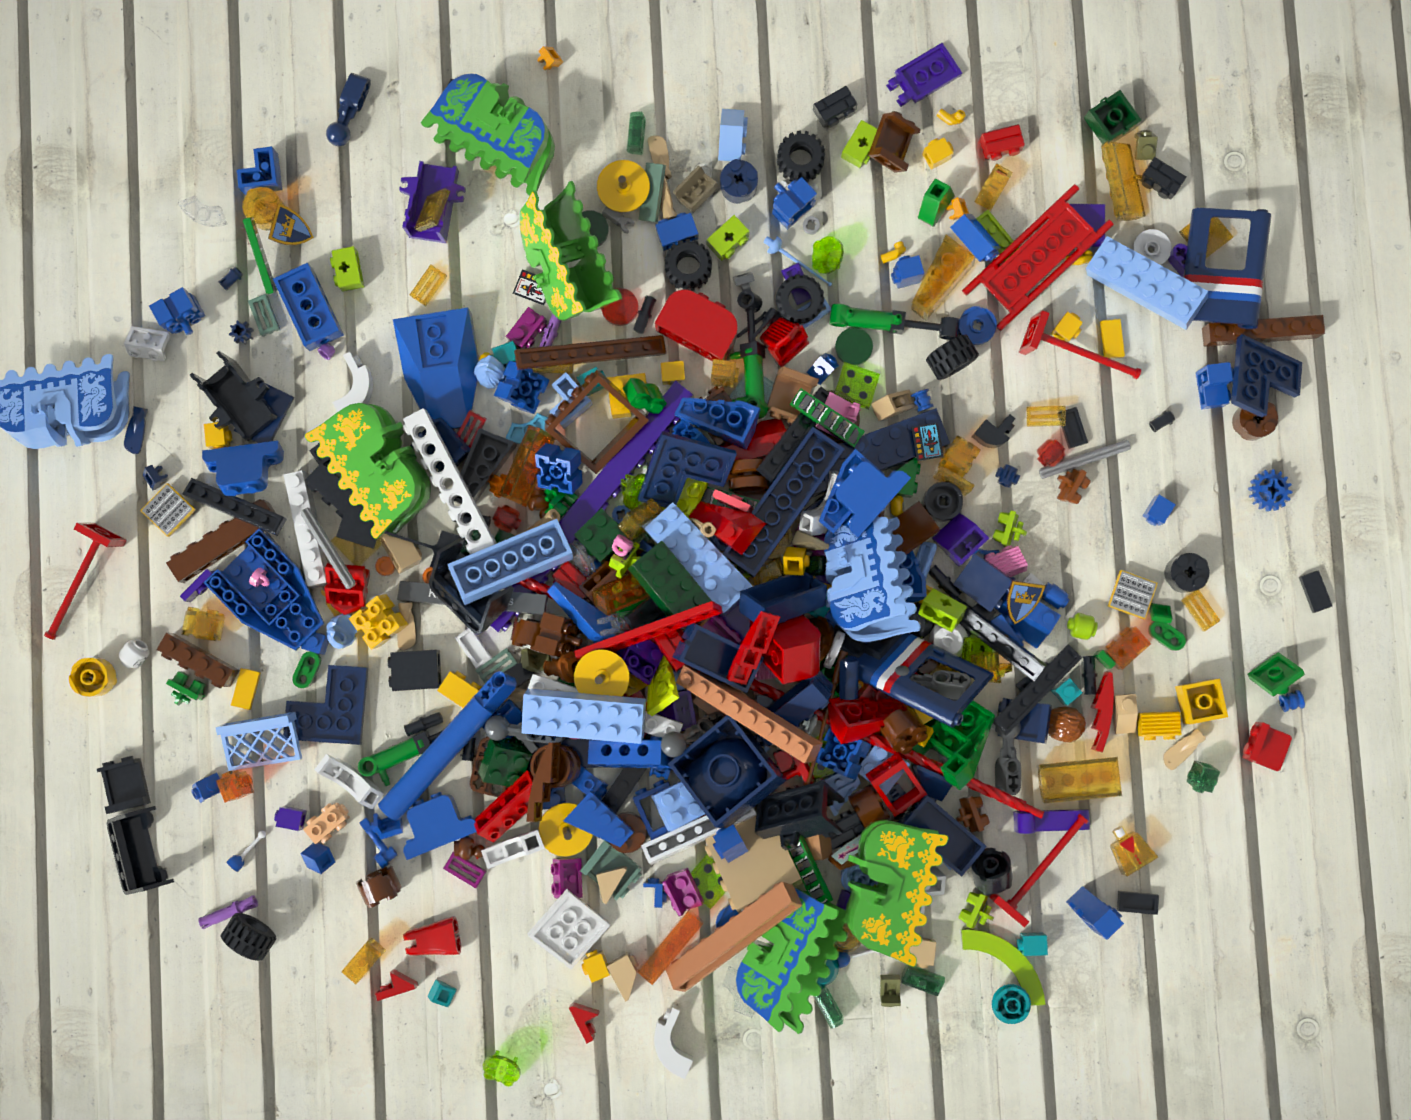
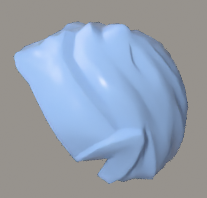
[474,355,506,389]
[326,613,358,649]

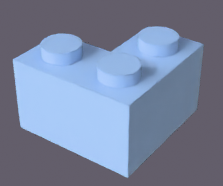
[718,109,748,161]
[549,373,593,429]

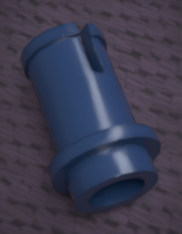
[218,267,243,290]

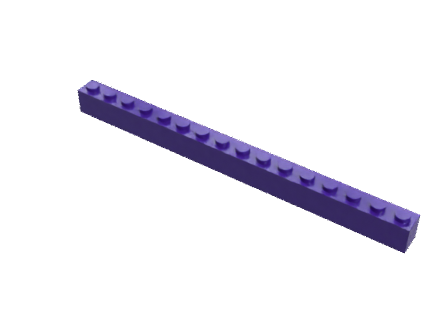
[490,381,694,633]

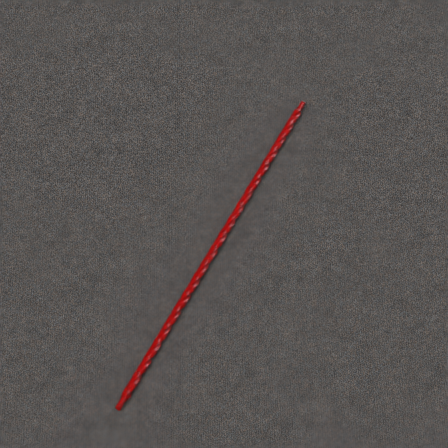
[516,577,1044,818]

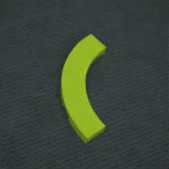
[961,929,1046,1006]

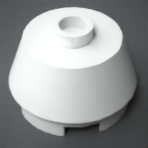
[929,624,968,656]

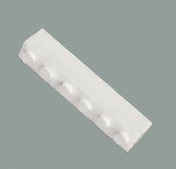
[284,470,327,588]
[641,808,756,865]

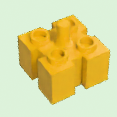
[349,594,409,650]

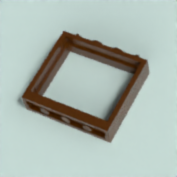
[545,370,649,474]

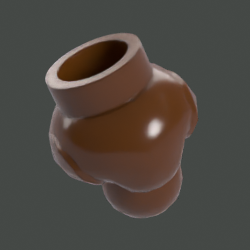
[527,490,551,519]
[454,836,486,860]

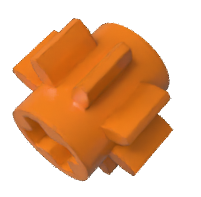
[489,473,513,498]

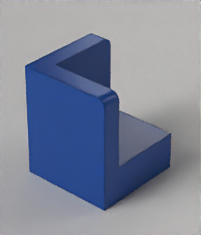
[300,842,336,874]

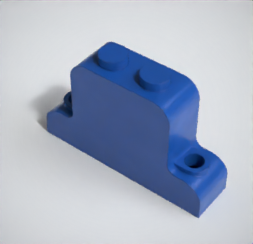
[202,441,284,496]
[835,462,911,539]
[403,792,477,860]

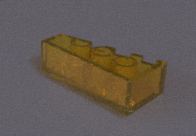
[911,234,976,321]

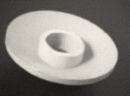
[1133,229,1172,265]

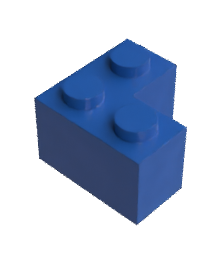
[237,146,282,195]
[1195,362,1234,410]

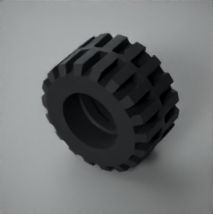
[777,130,825,183]
[664,239,712,291]
[776,274,825,324]
[926,334,979,380]
[220,913,277,961]

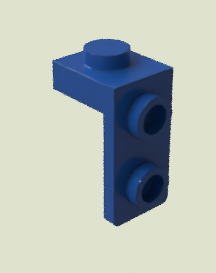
[572,766,609,799]

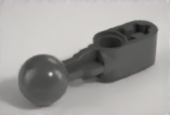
[895,665,971,700]
[661,712,725,757]
[485,715,565,744]
[995,722,1021,795]

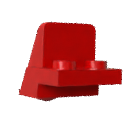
[759,318,809,368]
[324,563,370,615]

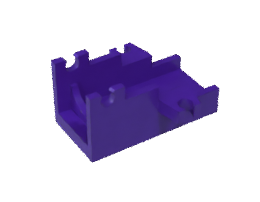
[399,161,466,243]

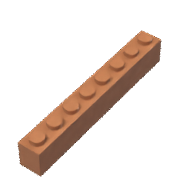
[676,665,823,763]
[665,882,803,992]

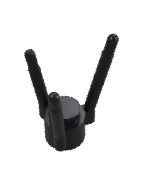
[737,308,782,348]

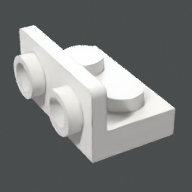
[124,326,170,361]

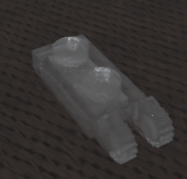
[597,610,631,636]

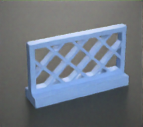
[216,712,302,771]

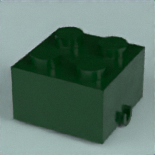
[1084,90,1142,148]
[574,508,631,564]
[478,738,532,787]

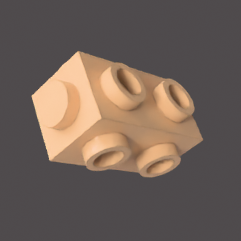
[303,803,350,844]

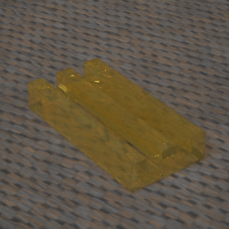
[409,264,447,307]
[1027,406,1066,427]
[1181,590,1220,632]

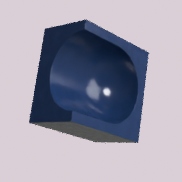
[668,715,787,828]

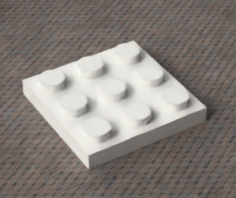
[527,889,610,969]

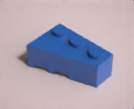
[563,791,635,847]
[1066,886,1124,940]

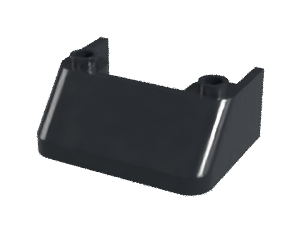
[429,537,514,635]
[107,806,174,895]

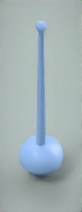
[763,236,832,286]

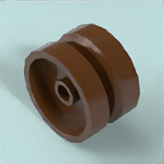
[728,459,771,492]
[530,744,581,788]

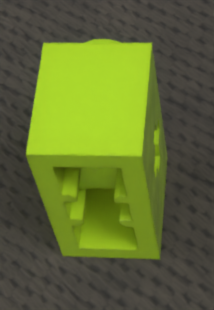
[841,120,877,168]
[706,215,749,261]
[330,246,365,292]
[918,588,967,632]

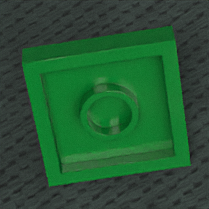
[1247,652,1305,697]

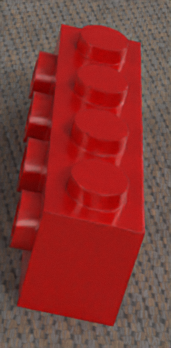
[474,770,534,843]

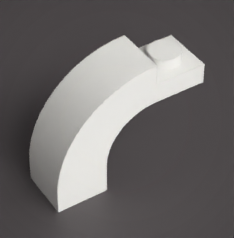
[332,352,373,412]
[799,471,839,536]
[314,754,384,809]
[481,830,545,869]
[654,1004,693,1079]

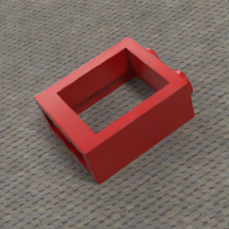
[865,752,927,816]

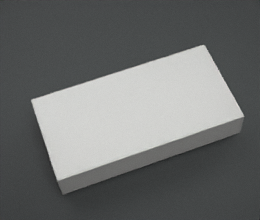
[455,628,493,669]

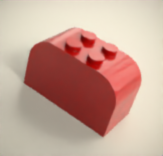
[655,290,737,367]
[750,615,821,684]

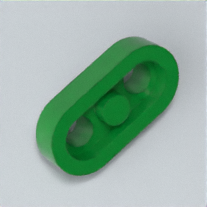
[1148,621,1186,651]
[292,651,321,688]

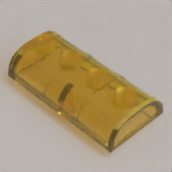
[1101,141,1146,221]
[1038,757,1122,804]

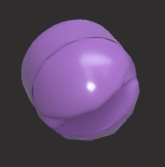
[318,343,335,360]

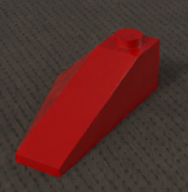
[720,418,786,461]
[689,501,766,555]
[828,697,908,744]

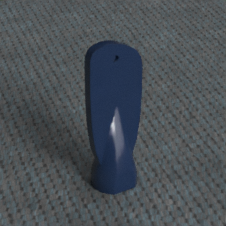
[124,406,148,454]

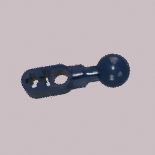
[326,73,371,146]

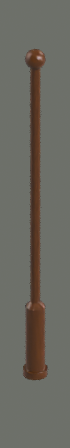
[804,650,848,786]

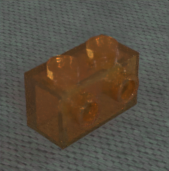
[1104,626,1151,670]
[216,770,254,803]

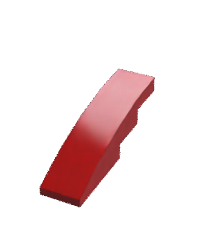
[726,611,780,685]
[1091,672,1114,753]

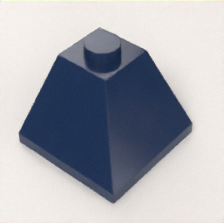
[912,763,953,803]

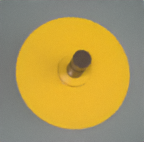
[597,160,650,212]
[574,650,630,697]
[539,803,593,856]

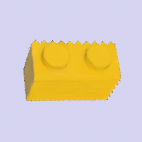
[1137,712,1182,740]

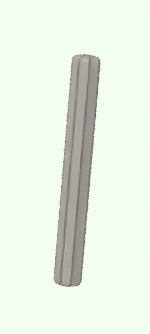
[1039,440,1131,479]
[301,508,356,589]

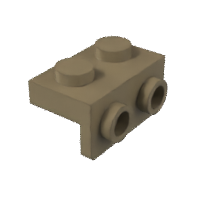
[673,166,719,213]

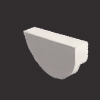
[823,631,845,669]

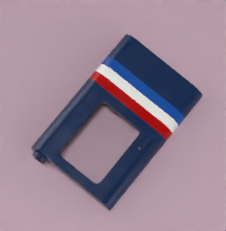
[1183,208,1272,329]
[859,633,994,728]

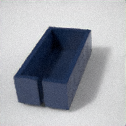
[739,571,827,624]
[672,623,764,693]
[759,671,833,747]
[898,795,987,877]

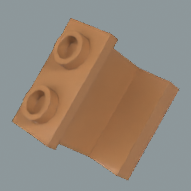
[767,366,819,424]

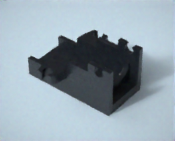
[190,351,278,441]
[755,781,845,851]

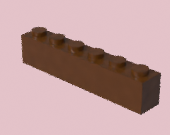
[1202,315,1325,347]
[166,499,276,583]

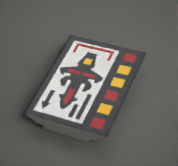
[512,269,546,305]

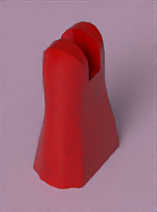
[403,916,462,956]

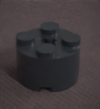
[921,482,963,522]
[1164,553,1210,593]
[971,848,1013,896]

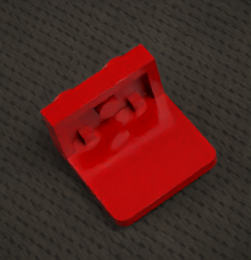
[1242,722,1292,771]

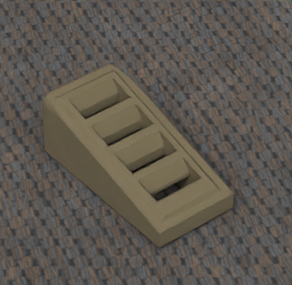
[791,530,829,551]

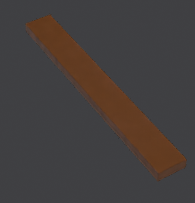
[514,335,666,370]

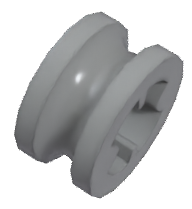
[803,216,820,235]

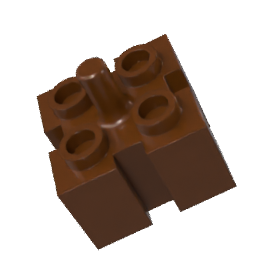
[533,612,582,657]

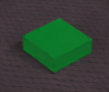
[1149,603,1173,624]
[1093,650,1116,669]

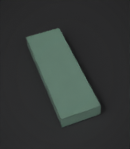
[638,162,666,223]

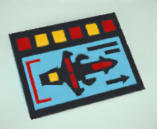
[911,422,944,461]

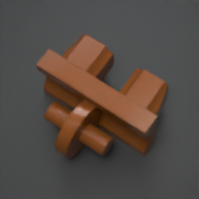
[1057,469,1091,504]
[956,796,990,832]

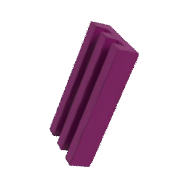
[443,851,487,888]

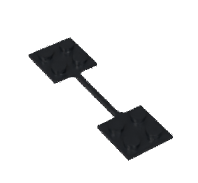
[336,500,470,568]

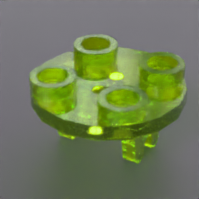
[812,236,844,274]
[620,473,646,511]
[482,1050,521,1087]

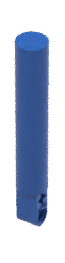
[378,671,517,821]

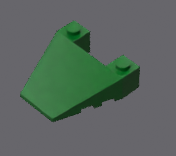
[912,701,995,790]

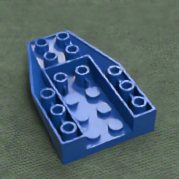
[393,307,479,429]
[203,528,324,651]

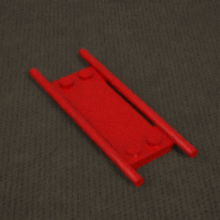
[962,184,1114,331]

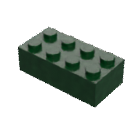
[628,541,712,630]

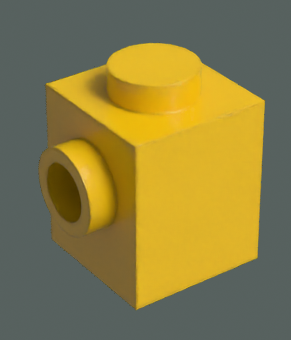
[922,137,954,170]
[1050,311,1083,342]
[204,422,232,449]
[783,547,810,575]
[581,949,610,983]

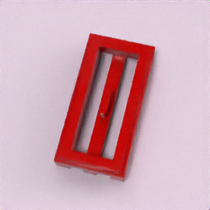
[457,410,487,448]

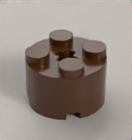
[1232,402,1278,441]
[510,617,541,650]
[880,707,928,754]
[848,784,890,829]
[610,812,647,853]
[356,866,402,908]

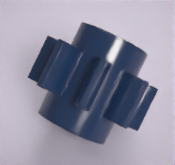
[229,320,254,345]
[995,464,1020,488]

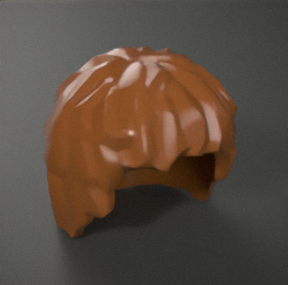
[1048,706,1086,743]

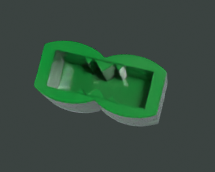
[622,378,667,414]

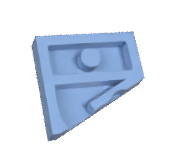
[818,772,861,816]

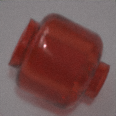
[1037,439,1066,467]
[492,504,522,533]

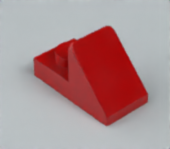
[375,969,419,1001]
[569,1003,600,1044]

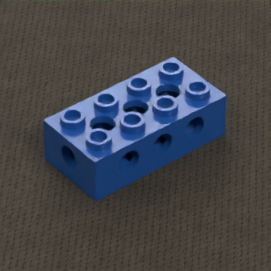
[273,263,344,351]
[588,737,676,768]

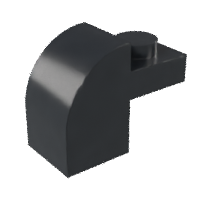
[971,414,1016,448]

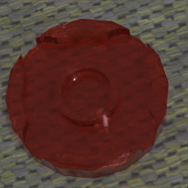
[601,288,639,326]

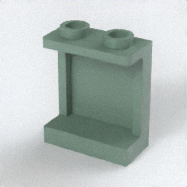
[580,840,642,901]

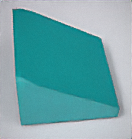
[428,980,457,1007]

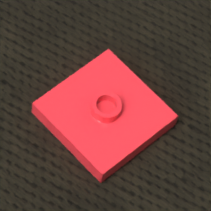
[713,489,754,513]

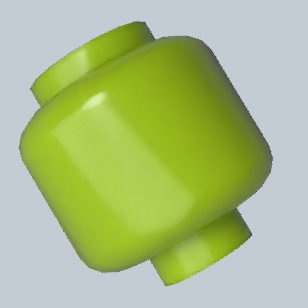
[1067,613,1098,640]

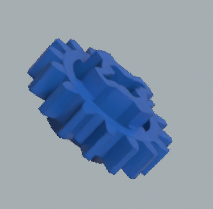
[1248,469,1293,512]

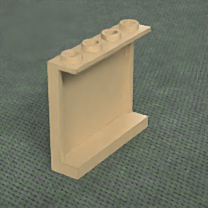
[705,816,803,913]

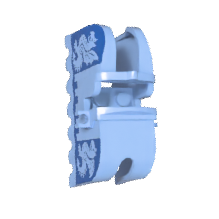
[0,354,130,449]
[824,507,921,642]

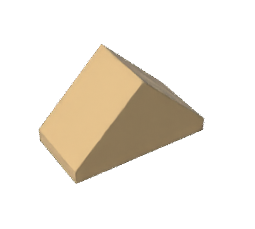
[596,866,627,904]

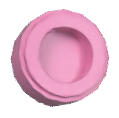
[612,535,633,556]
[249,567,270,587]

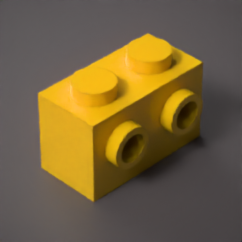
[437,670,482,708]

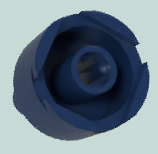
[720,159,758,204]

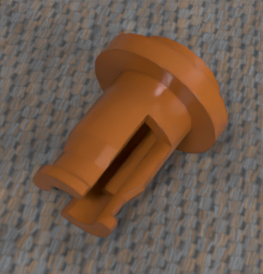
[543,651,580,683]

